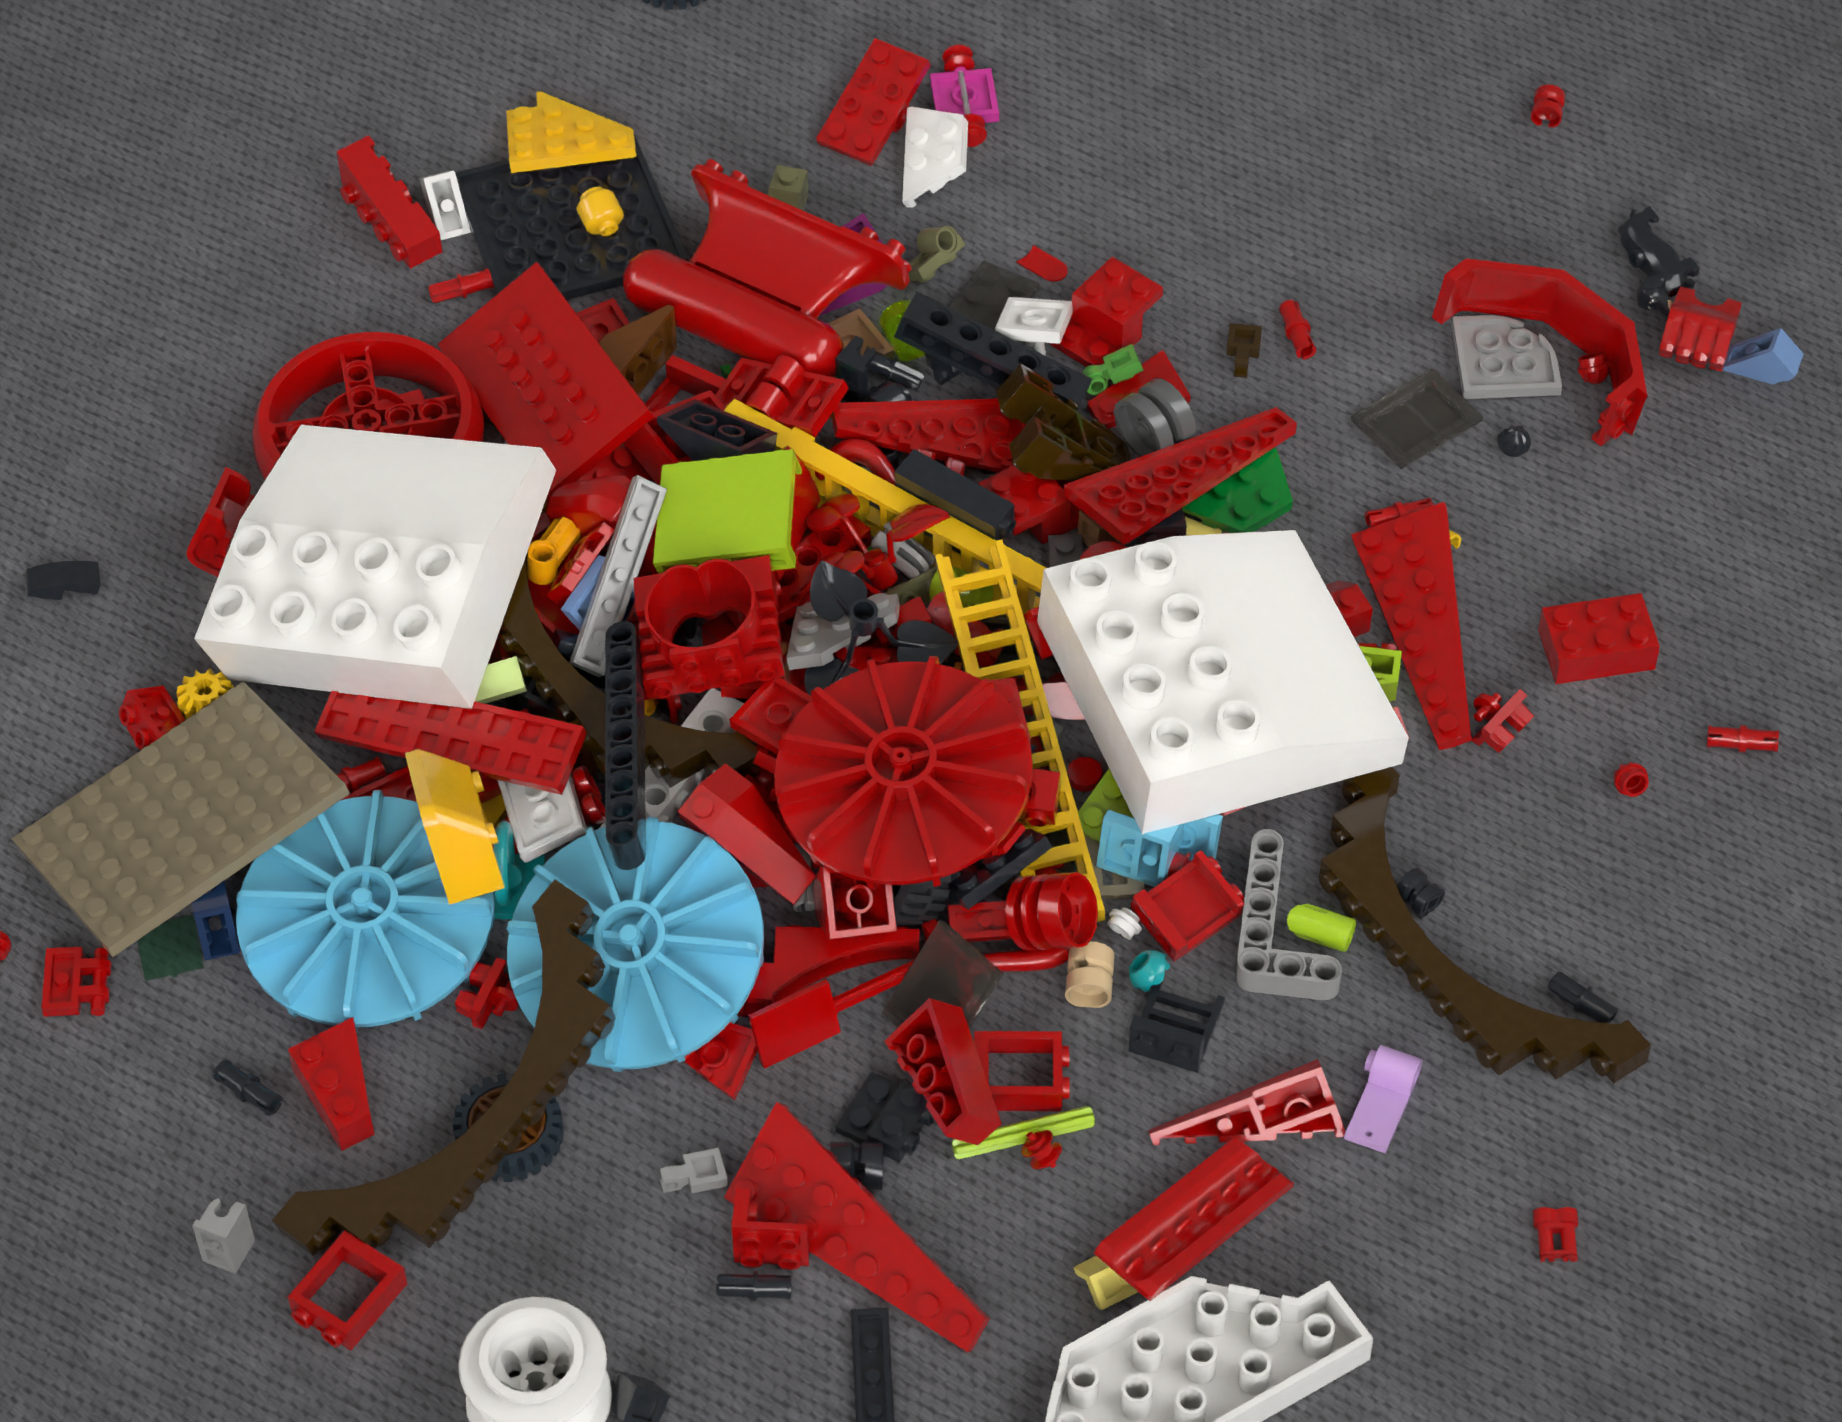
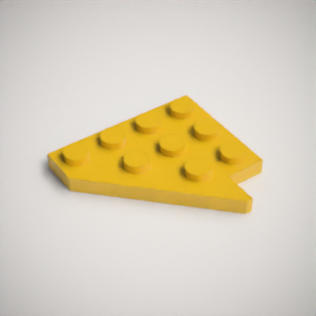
[506,91,636,173]

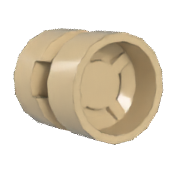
[1065,941,1115,1008]

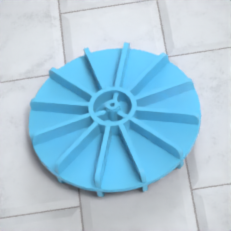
[236,790,495,1032]
[507,817,764,1072]

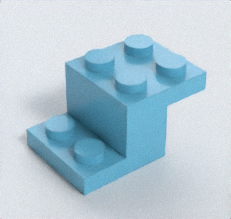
[1096,809,1223,887]

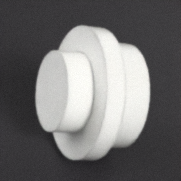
[1107,907,1142,940]

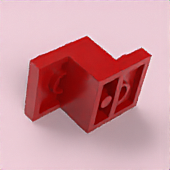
[1051,256,1163,367]
[978,465,1080,545]

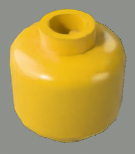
[577,187,624,236]

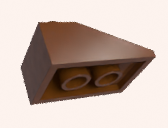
[599,305,677,395]

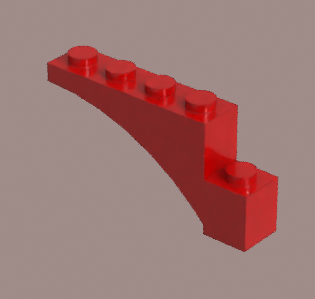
[737,925,920,1017]

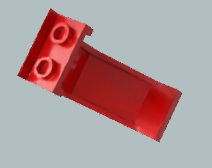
[1432,258,1648,446]

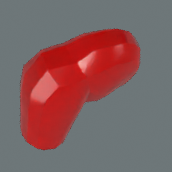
[547,475,658,577]

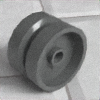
[1114,378,1197,457]

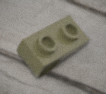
[908,226,965,283]

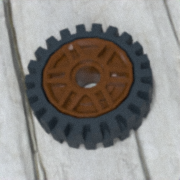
[453,1073,564,1182]

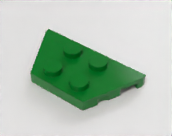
[1183,447,1293,533]

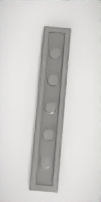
[569,475,667,677]

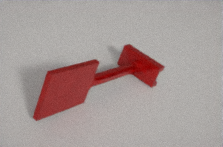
[748,919,974,1069]

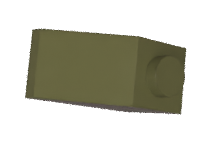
[768,165,809,210]

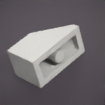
[419,171,471,240]

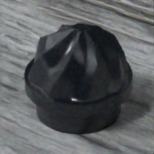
[1498,424,1531,457]

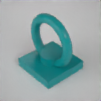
[493,821,545,919]

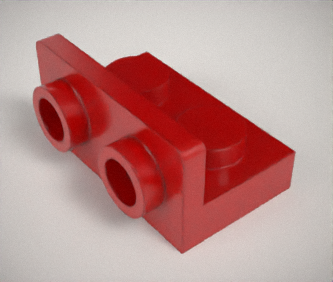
[119,685,186,750]

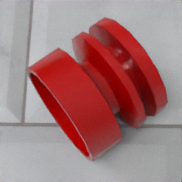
[1005,872,1098,951]

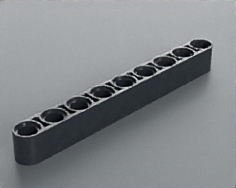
[605,621,646,870]

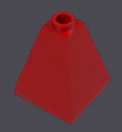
[812,866,897,939]

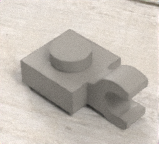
[660,1148,728,1194]

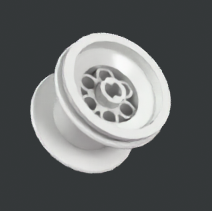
[458,1296,612,1422]

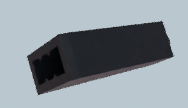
[894,449,1016,541]

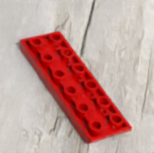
[1094,1137,1294,1301]

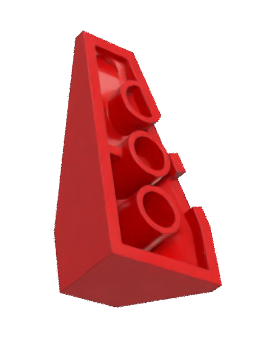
[678,763,816,905]

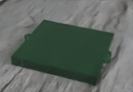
[137,916,204,981]

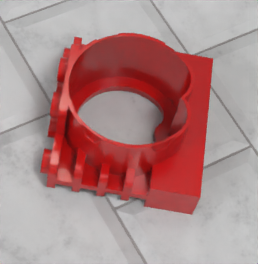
[633,555,785,699]

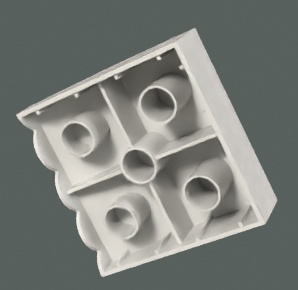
[194,425,556,709]
[1037,530,1409,835]

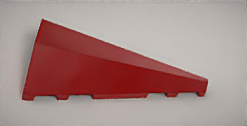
[1148,1059,1346,1145]

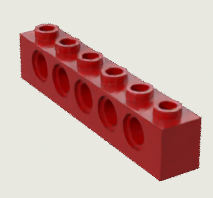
[701,515,871,646]

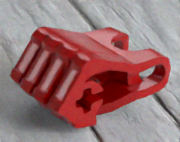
[1658,287,1742,372]

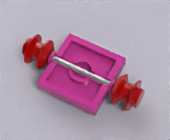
[930,44,999,147]

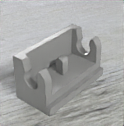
[192,1198,255,1274]

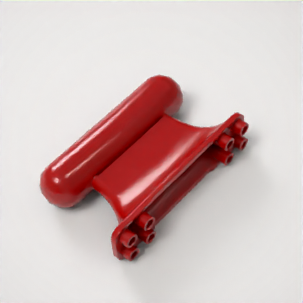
[623,159,912,377]

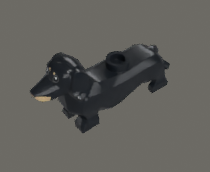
[1618,206,1700,316]

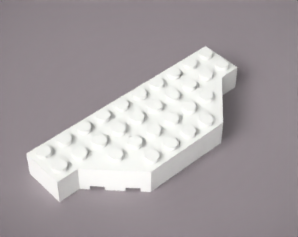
[1045,1276,1373,1422]

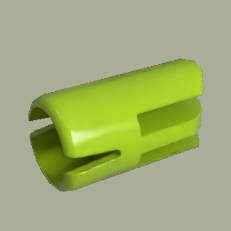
[1287,904,1356,952]

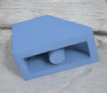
[1723,328,1804,385]

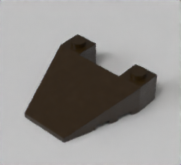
[996,363,1131,481]

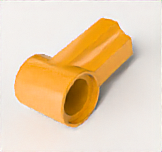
[527,517,580,585]

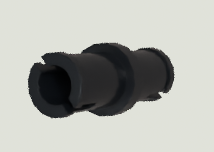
[213,1060,283,1116]

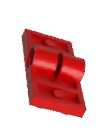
[816,38,931,166]
[715,355,849,438]

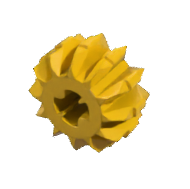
[176,668,234,719]

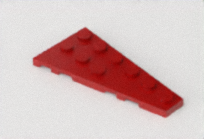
[830,399,1026,473]

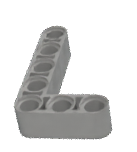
[1236,829,1342,1000]

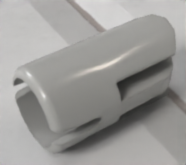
[871,521,936,579]

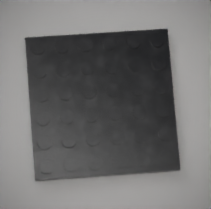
[455,127,688,300]

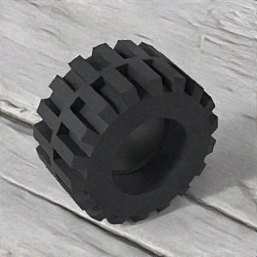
[892,875,951,927]

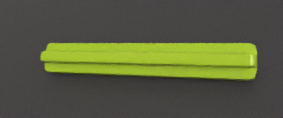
[951,1106,1095,1159]

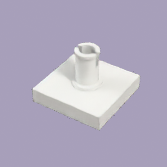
[995,297,1073,355]

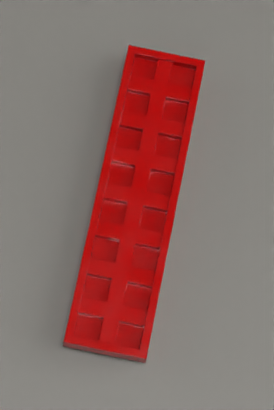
[314,690,587,795]

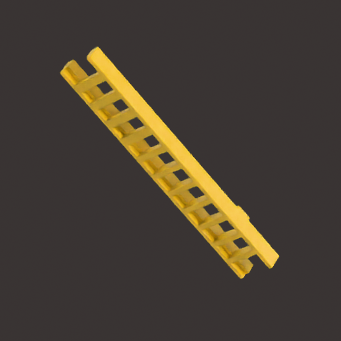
[723,399,1046,614]
[935,539,1105,922]

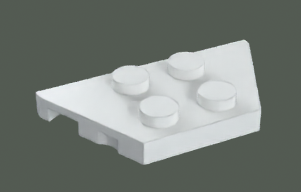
[902,107,968,207]

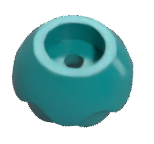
[1129,950,1170,992]

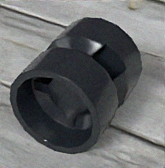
[830,1142,884,1190]

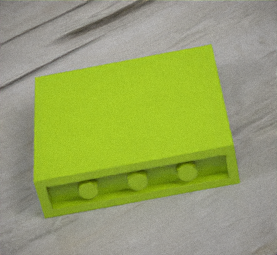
[653,449,802,574]

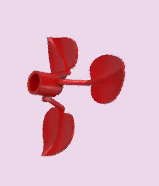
[806,494,950,590]

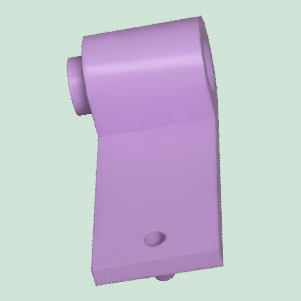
[1344,1045,1423,1154]

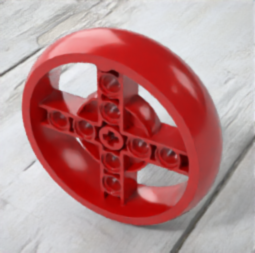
[252,332,484,480]

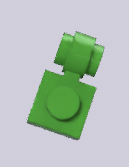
[1081,344,1144,395]

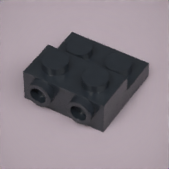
[835,1071,935,1163]

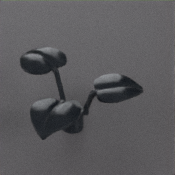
[804,560,958,695]

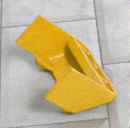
[405,749,505,905]

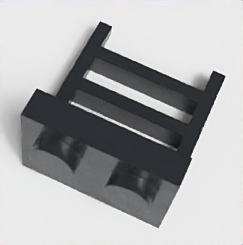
[1129,981,1225,1073]

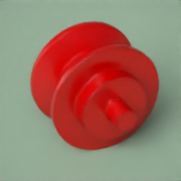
[1021,1130,1062,1170]

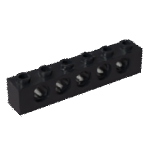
[894,291,1093,411]

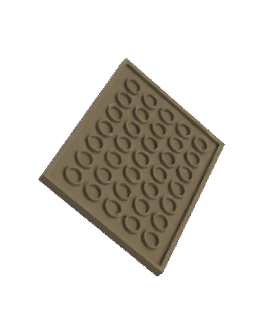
[12,681,350,957]

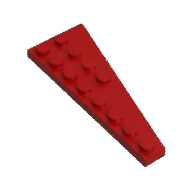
[1064,407,1297,545]
[1351,502,1472,750]
[724,1102,990,1352]

